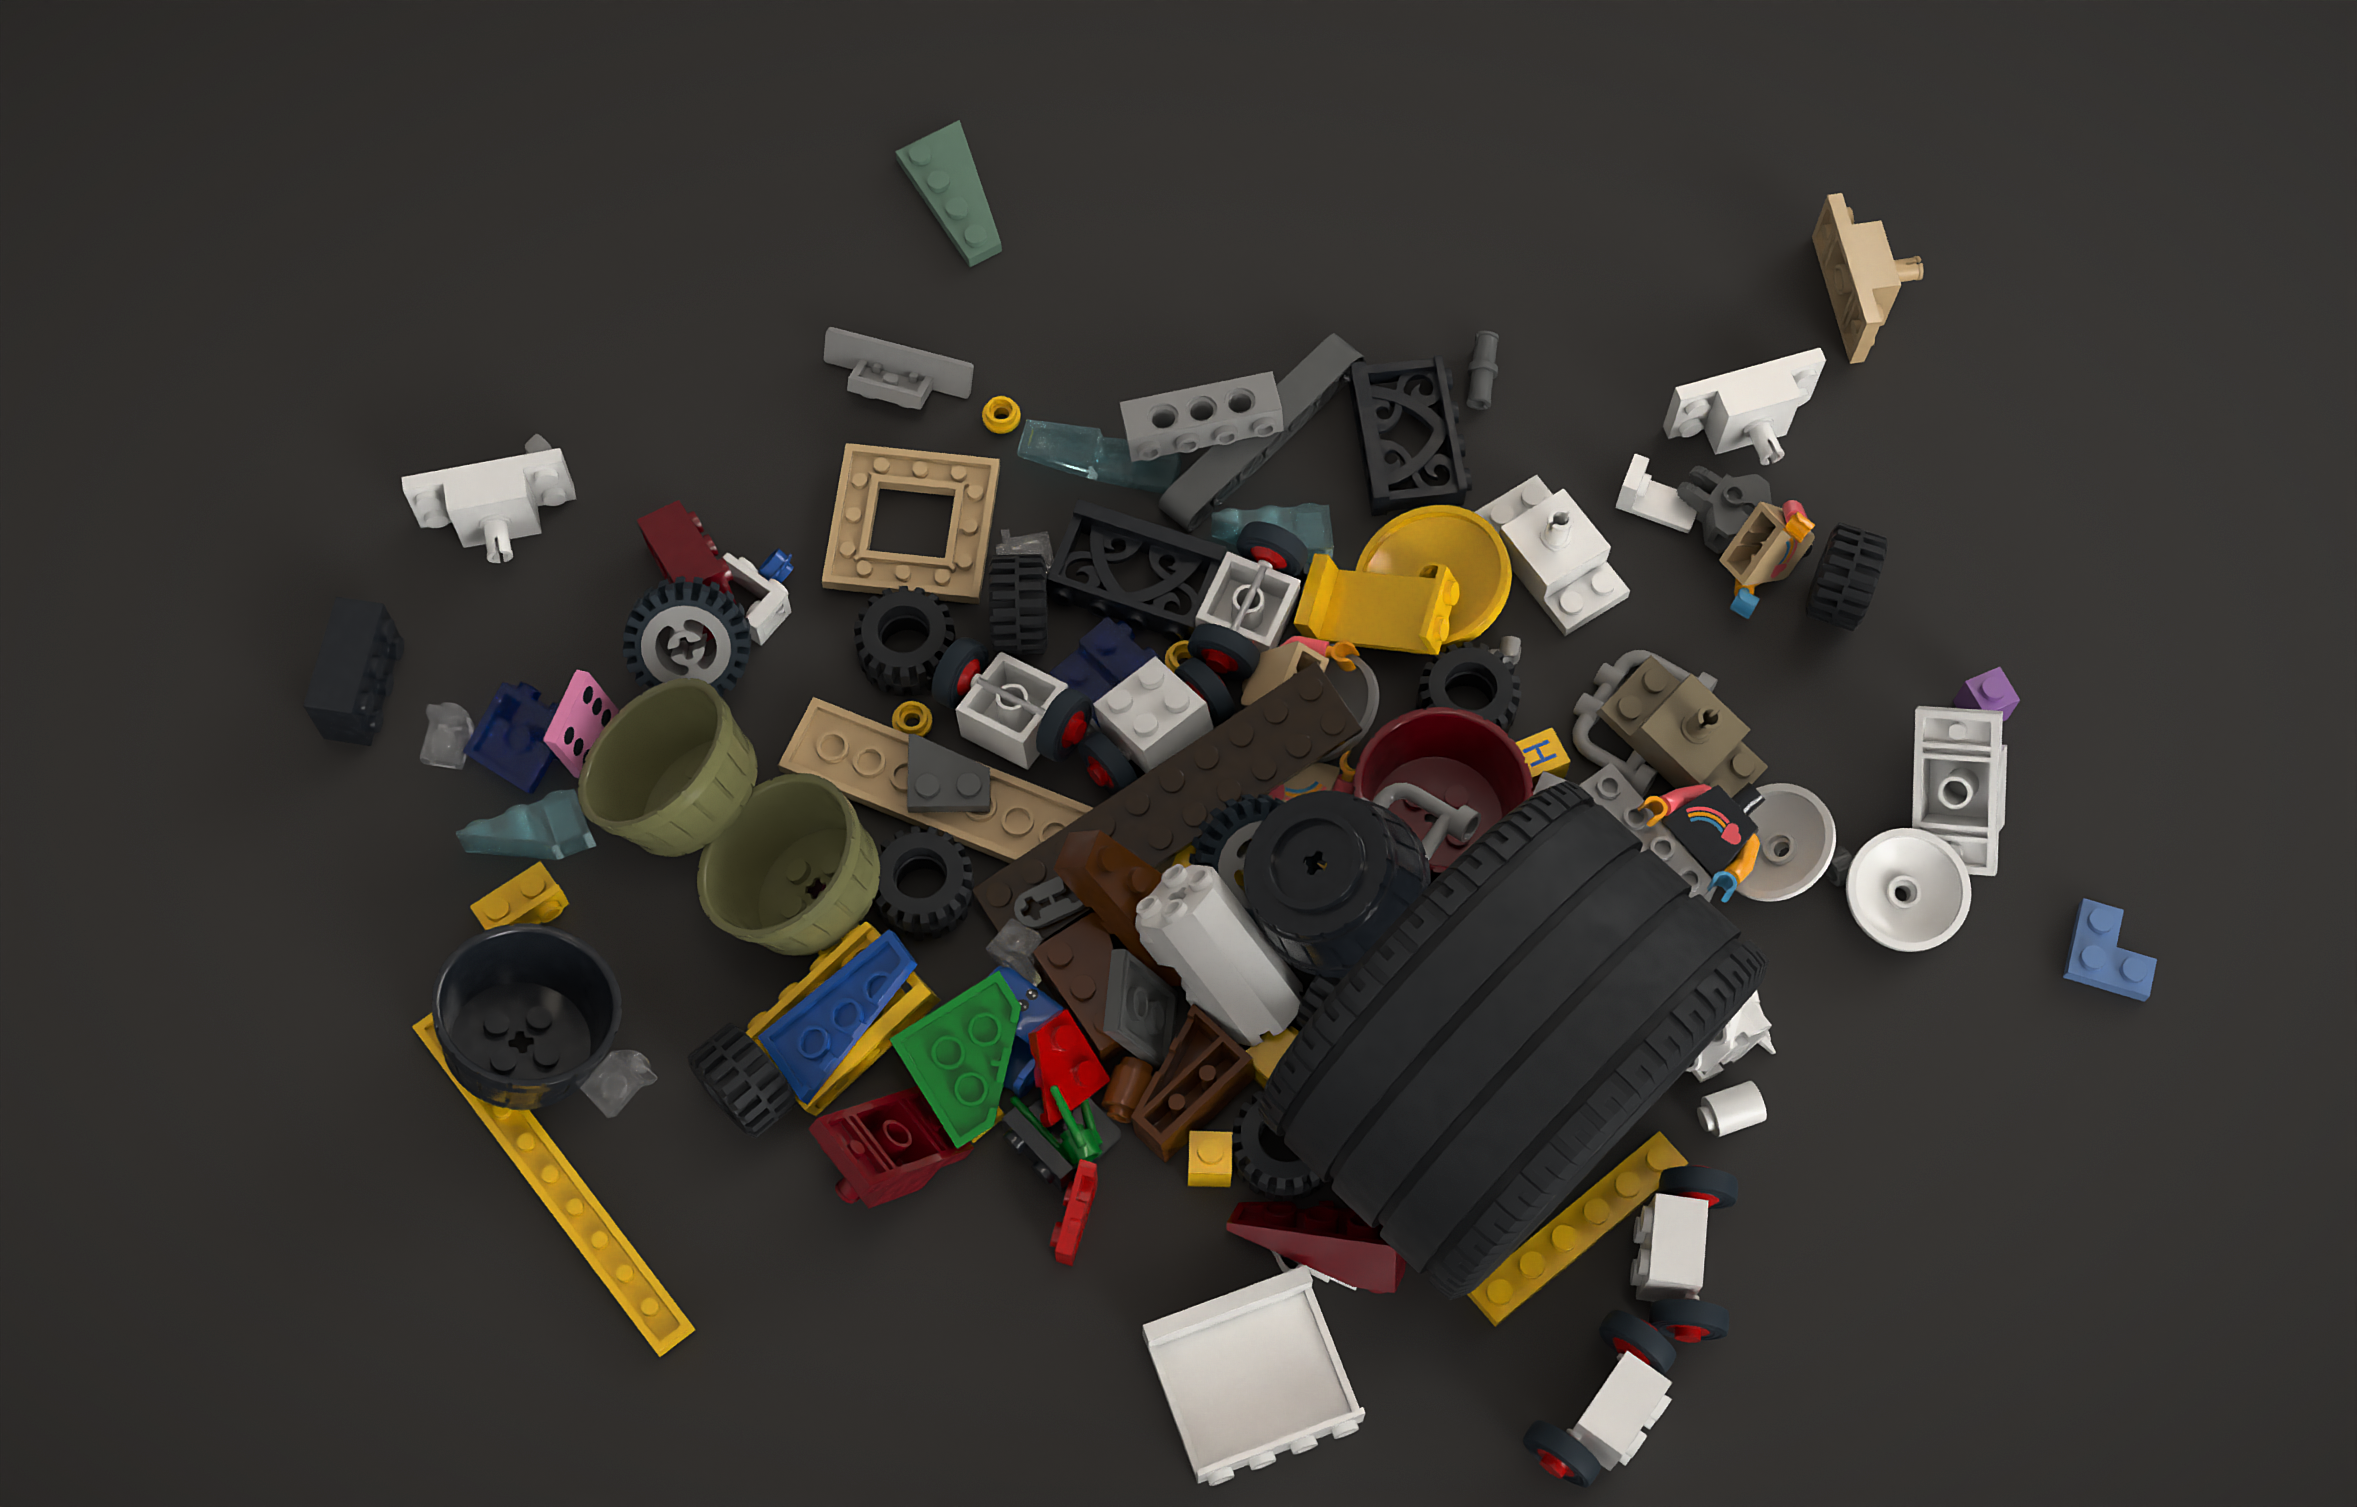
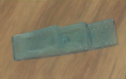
[1017,419,1182,494]

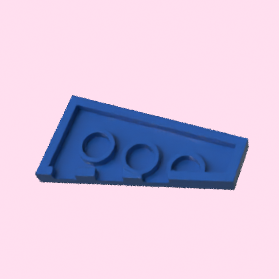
[758,929,918,1105]

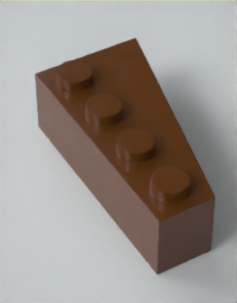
[1053,830,1182,987]

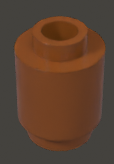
[1101,1057,1153,1123]

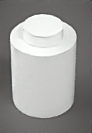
[1697,1081,1767,1137]

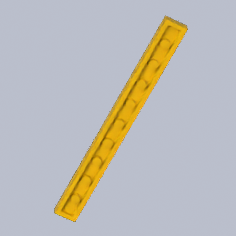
[412,1013,695,1357]

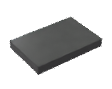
[1103,949,1178,1071]

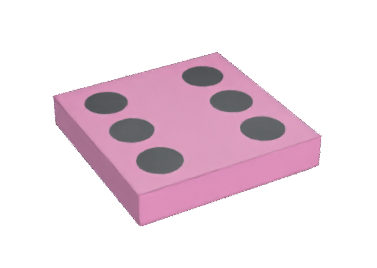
[543,670,619,778]

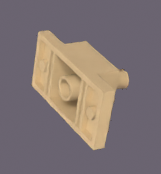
[1812,193,1924,364]

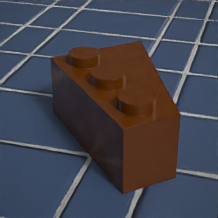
[1031,911,1127,1065]
[1131,1004,1256,1163]

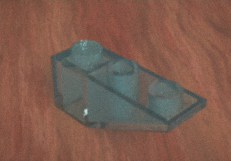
[1211,503,1334,566]
[456,788,597,860]

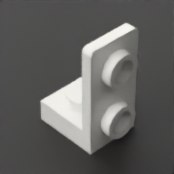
[1615,454,1697,533]
[722,553,792,646]

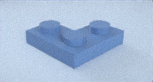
[2063,898,2157,1002]

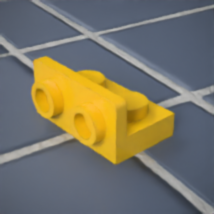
[470,861,569,930]

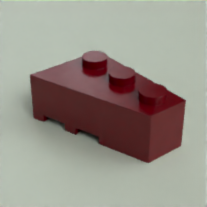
[636,500,737,642]

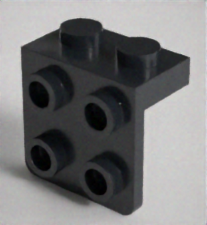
[1002,1096,1121,1193]

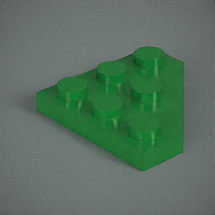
[889,971,1021,1149]

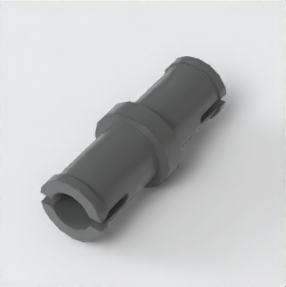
[1467,331,1499,410]

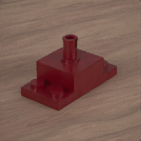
[808,1086,974,1209]

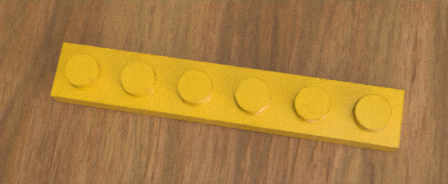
[1467,1131,1688,1327]

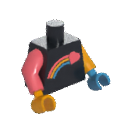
[1637,782,1765,902]

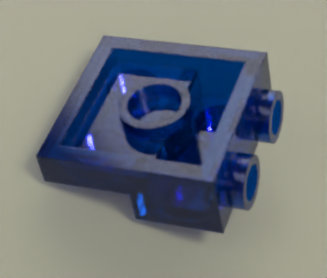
[1049,617,1162,729]
[462,681,560,794]

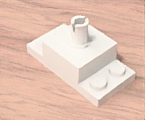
[1663,348,1826,465]
[401,448,576,563]
[1474,475,1630,636]
[1912,706,2007,876]

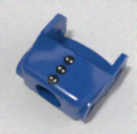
[988,965,1077,1098]

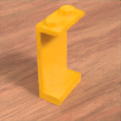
[1293,553,1459,655]

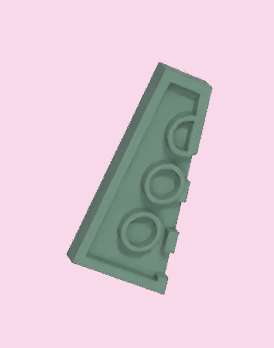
[895,120,1002,268]

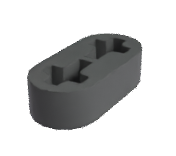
[1014,876,1086,929]

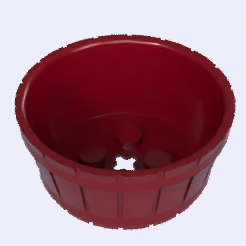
[1354,707,1533,881]

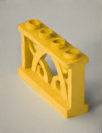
[745,921,941,1116]

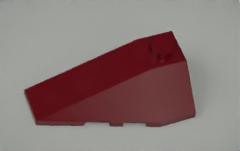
[1226,1200,1407,1294]

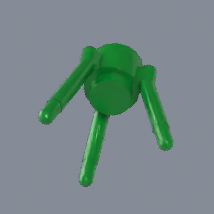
[1010,1085,1103,1169]

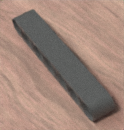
[1158,333,1365,532]

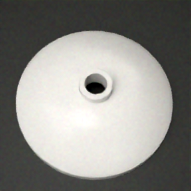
[1735,783,1836,901]
[1846,828,1971,952]

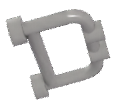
[1572,650,1718,798]
[1361,783,1481,861]

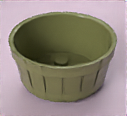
[578,678,758,857]
[697,773,880,956]

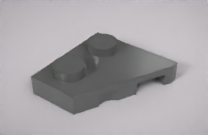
[907,734,991,813]

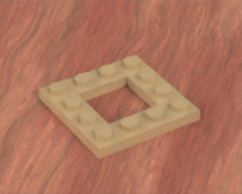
[822,443,1000,604]

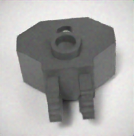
[1676,465,1772,554]

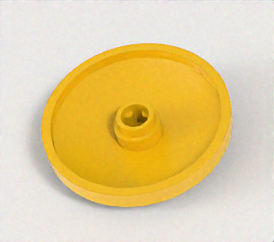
[1355,505,1512,654]

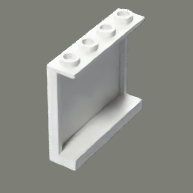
[1143,1265,1365,1486]

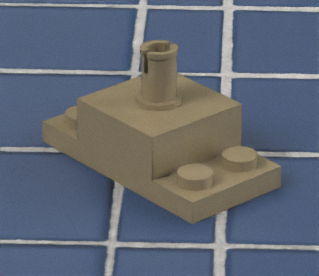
[1596,655,1768,798]

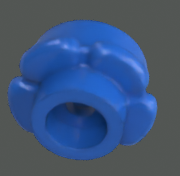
[758,548,794,583]

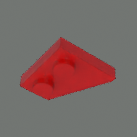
[1028,1009,1111,1127]
[1050,1159,1098,1266]

